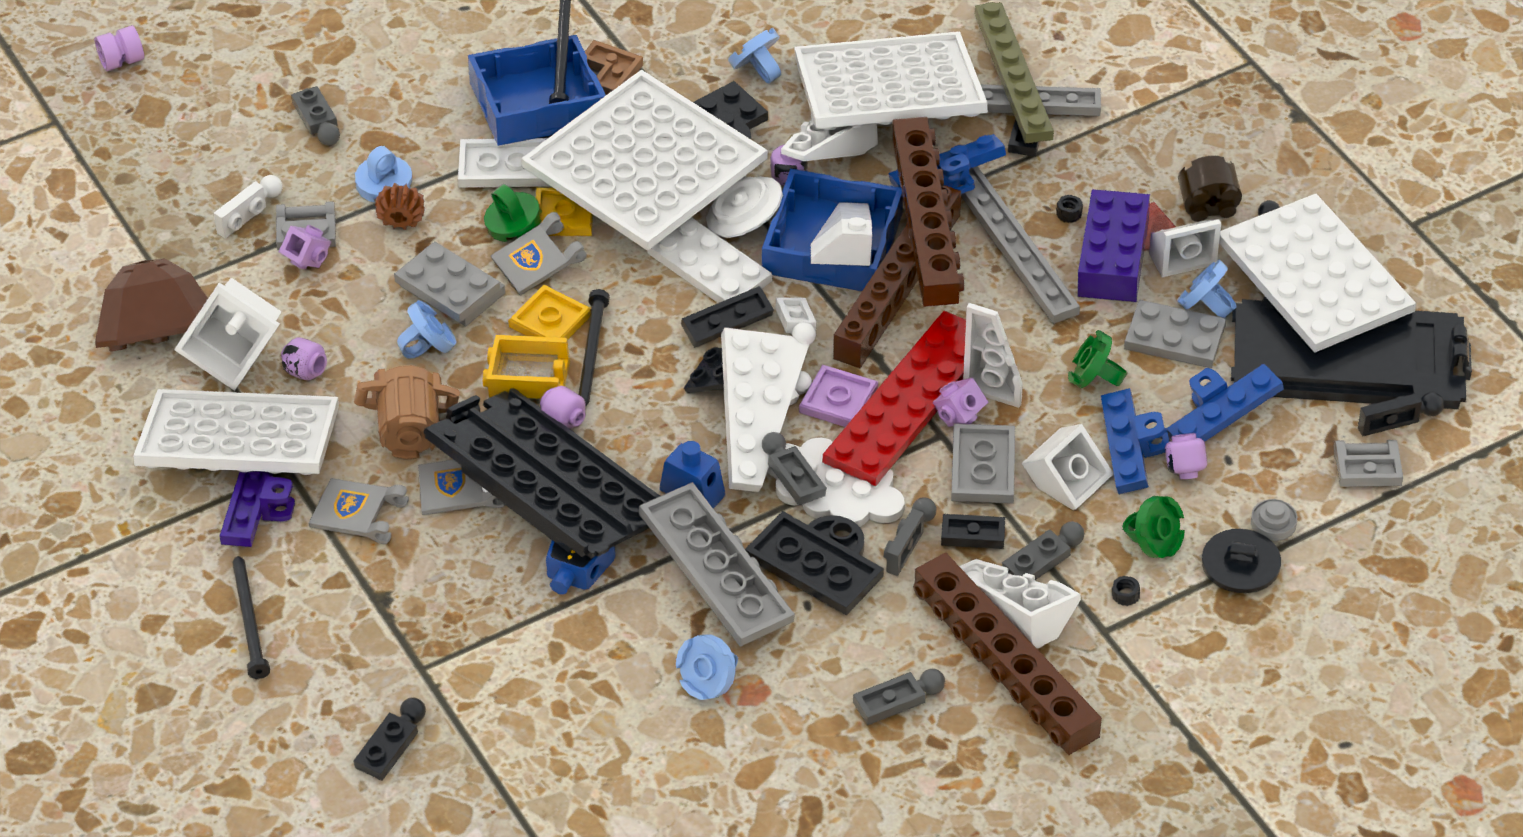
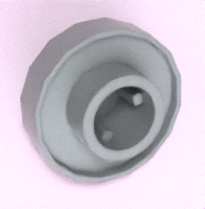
[1251,499,1298,541]

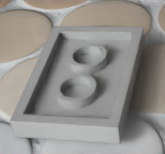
[394,241,500,323]
[1124,300,1226,368]
[951,424,1015,503]

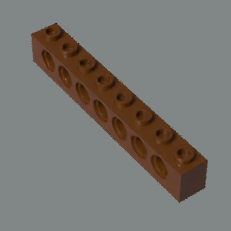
[892,117,965,307]
[833,185,961,369]
[913,552,1102,755]

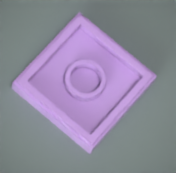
[799,364,878,427]

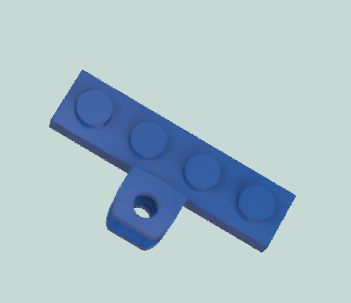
[888,134,1006,194]
[1167,364,1284,442]
[1101,388,1170,494]

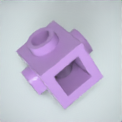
[279,225,331,269]
[932,377,989,427]

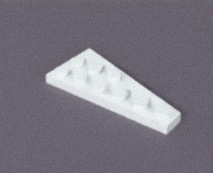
[721,328,809,492]

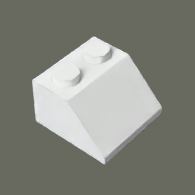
[1149,219,1221,277]
[1022,424,1114,510]

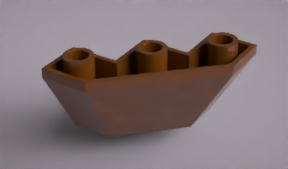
[95,258,208,352]

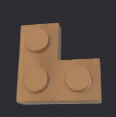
[585,40,643,95]

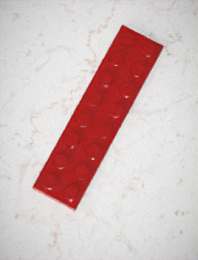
[822,311,966,486]

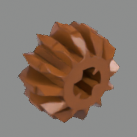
[375,183,425,230]

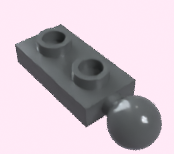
[291,86,340,146]
[762,432,827,506]
[883,497,937,576]
[1002,521,1085,580]
[853,668,945,725]

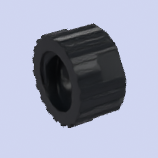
[1056,195,1083,223]
[1112,576,1140,606]

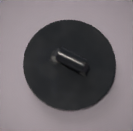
[1202,529,1281,593]

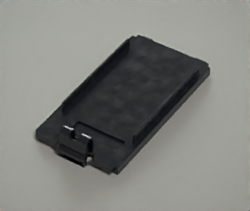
[1231,297,1472,409]
[424,388,660,558]

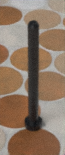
[549,0,571,104]
[578,289,610,407]
[232,556,270,679]

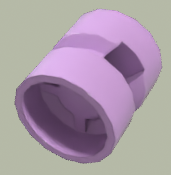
[94,25,144,71]

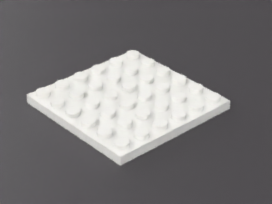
[794,32,988,130]
[521,70,768,251]

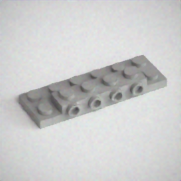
[639,482,795,647]

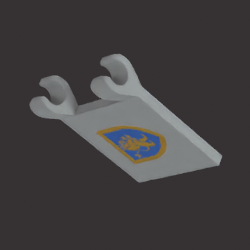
[491,212,587,296]
[418,460,505,515]
[309,478,409,544]

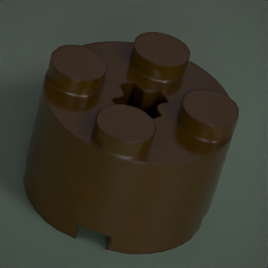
[1178,156,1242,222]

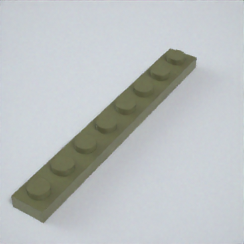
[974,2,1054,143]

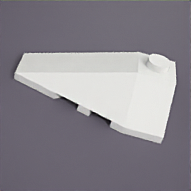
[781,114,878,161]
[811,202,872,266]
[963,303,1023,408]
[959,559,1081,648]

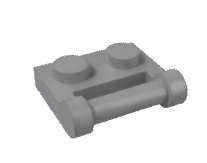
[276,201,336,251]
[1334,440,1403,487]

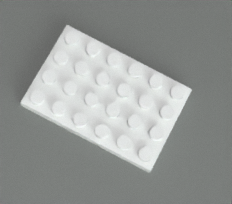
[1219,194,1416,353]
[133,389,339,475]

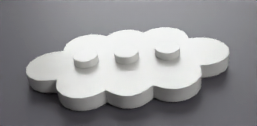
[767,437,905,527]

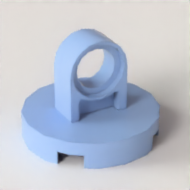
[728,28,781,84]
[355,146,412,202]
[1177,259,1236,318]
[397,300,457,358]
[676,634,738,700]

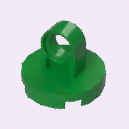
[484,184,542,242]
[1068,330,1128,388]
[1122,496,1185,558]

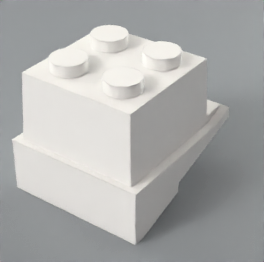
[174,278,281,391]

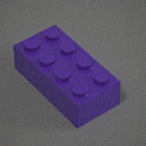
[1078,189,1150,302]

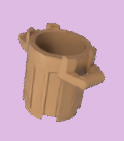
[354,365,460,459]

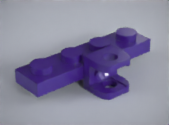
[220,471,295,547]

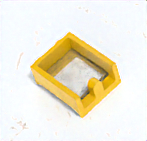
[482,335,570,399]

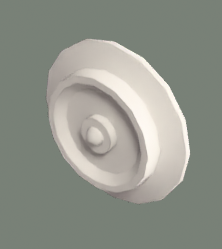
[706,176,783,238]

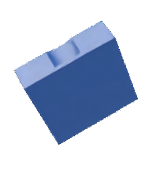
[468,35,606,146]
[762,168,903,291]

